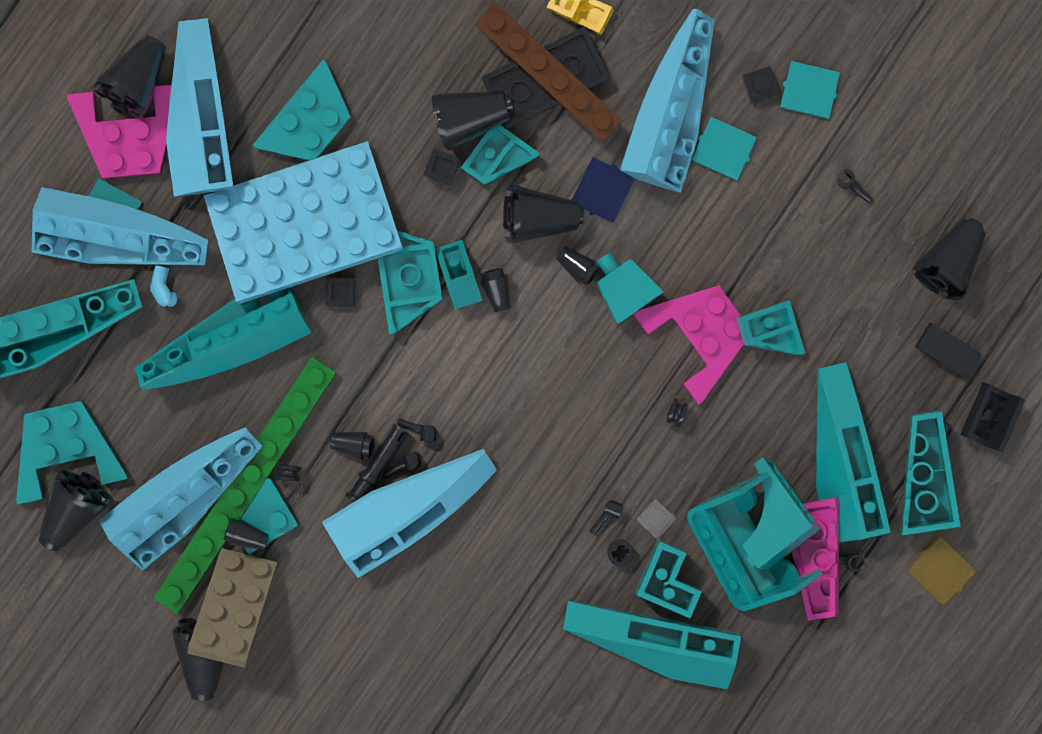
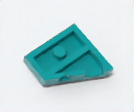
[461,125,540,186]
[736,300,805,355]
[242,477,299,555]

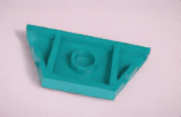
[253,60,351,161]
[378,231,443,335]

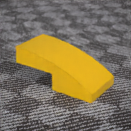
[547,0,614,36]

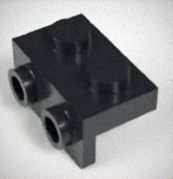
[960,382,1025,452]

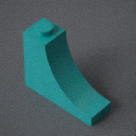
[742,457,821,570]

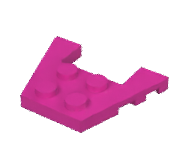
[67,85,172,179]
[633,285,744,405]

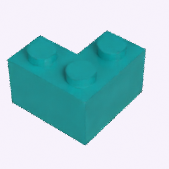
[635,539,702,618]

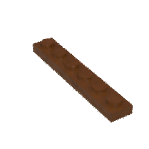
[475,2,622,143]

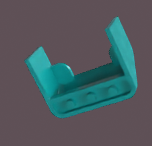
[687,471,822,611]

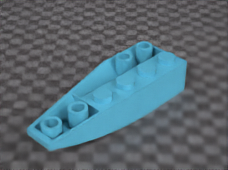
[620,9,715,193]
[166,18,233,197]
[32,187,208,265]
[99,427,262,571]
[322,449,497,578]

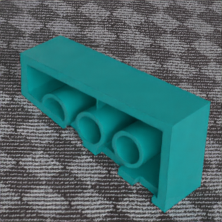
[900,410,961,535]

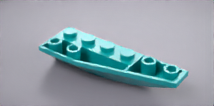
[0,279,143,378]
[135,287,311,390]
[816,362,891,542]
[563,600,741,689]

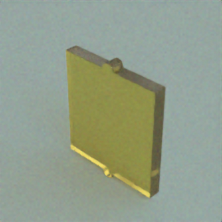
[907,536,976,605]

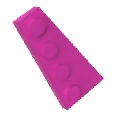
[792,497,839,621]

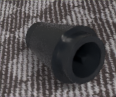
[556,246,600,286]
[480,268,511,312]
[330,431,375,460]
[223,517,269,550]

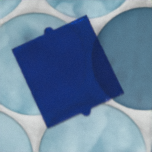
[572,157,635,223]

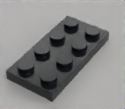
[481,27,610,130]

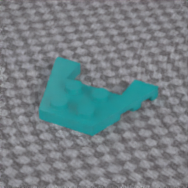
[16,401,129,505]

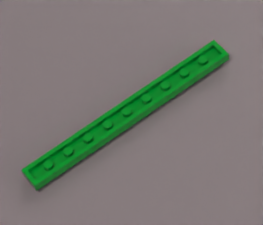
[154,357,337,614]

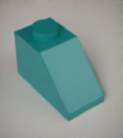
[435,240,482,309]

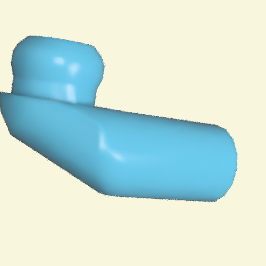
[150,265,178,307]

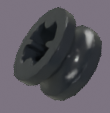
[666,398,688,427]
[274,464,302,482]
[607,539,634,566]

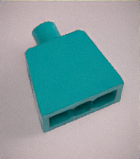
[596,252,663,325]

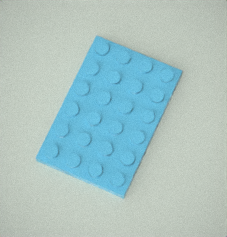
[204,141,404,305]

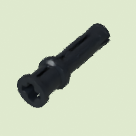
[345,424,409,502]

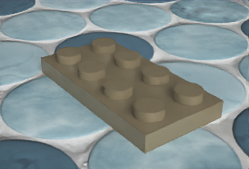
[188,548,277,668]

